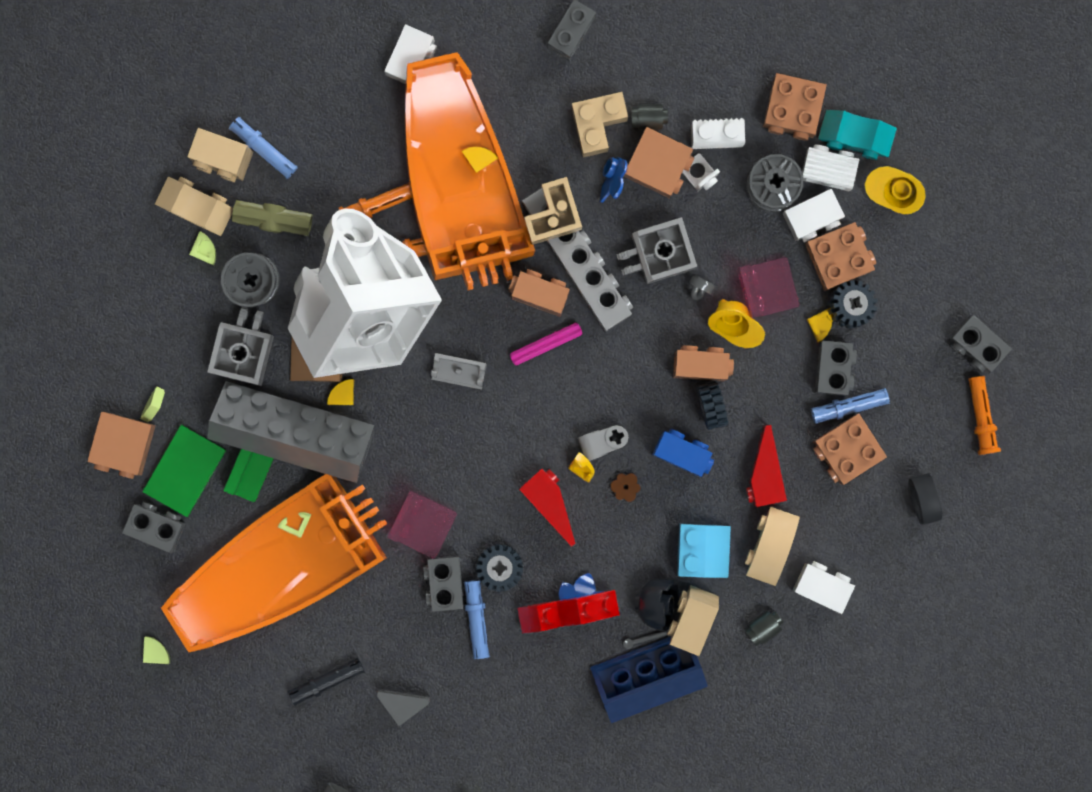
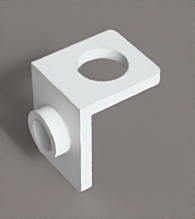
[682,154,720,191]

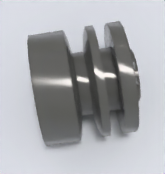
[746,154,803,213]
[221,253,280,307]

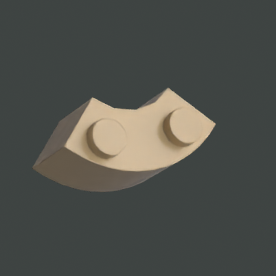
[155,177,233,236]
[745,507,800,586]

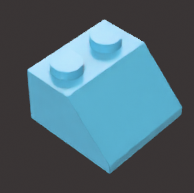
[677,524,731,578]

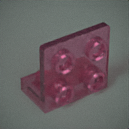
[737,257,799,319]
[387,490,457,559]

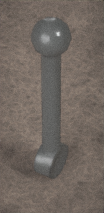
[623,631,669,649]

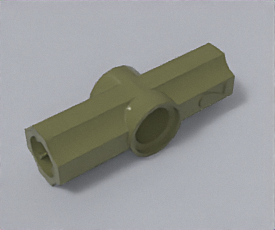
[232,200,313,236]

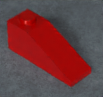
[746,425,787,507]
[519,469,575,547]

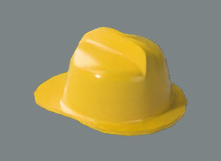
[865,166,926,214]
[708,299,765,348]

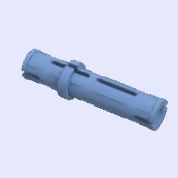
[229,117,298,179]
[811,388,890,424]
[464,580,490,659]

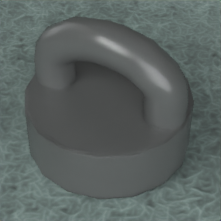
[689,274,715,301]

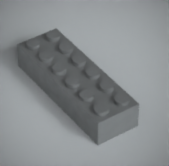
[208,381,374,483]

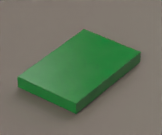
[143,425,227,517]

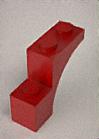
[518,590,620,634]

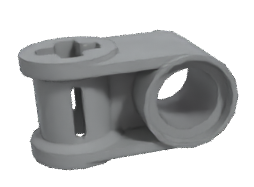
[578,425,629,461]

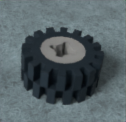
[827,280,878,329]
[696,380,728,430]
[476,545,523,592]

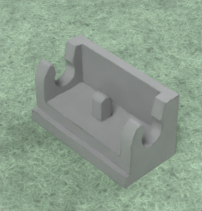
[431,353,487,390]

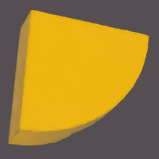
[462,147,498,173]
[807,308,833,342]
[327,379,354,405]
[568,452,595,482]

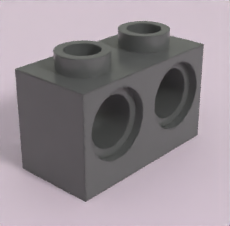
[548,0,596,62]
[949,315,1012,373]
[815,341,857,396]
[122,501,186,553]
[423,556,464,612]

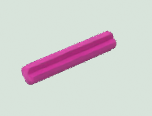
[510,323,582,365]

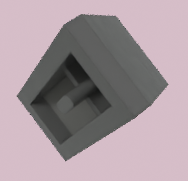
[377,689,430,726]

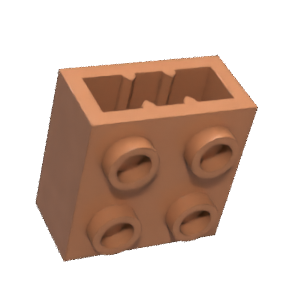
[763,73,827,141]
[623,127,695,199]
[805,222,876,291]
[509,269,570,317]
[673,346,734,381]
[88,412,155,479]
[813,414,887,485]

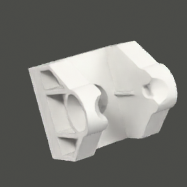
[288,209,442,378]

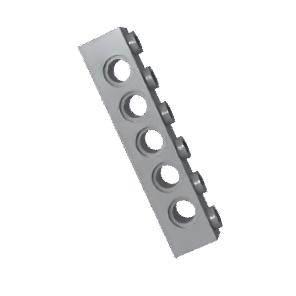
[522,188,633,332]

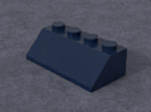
[590,637,708,723]

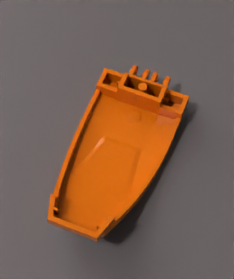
[405,52,535,290]
[161,474,387,652]

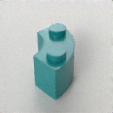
[818,110,897,160]

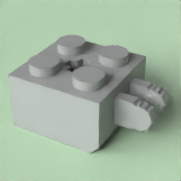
[617,217,697,284]
[208,307,274,386]

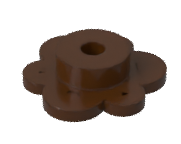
[610,473,641,502]

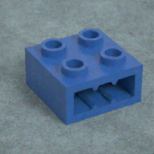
[652,429,714,477]

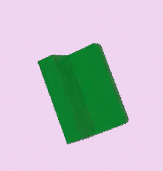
[224,449,274,502]

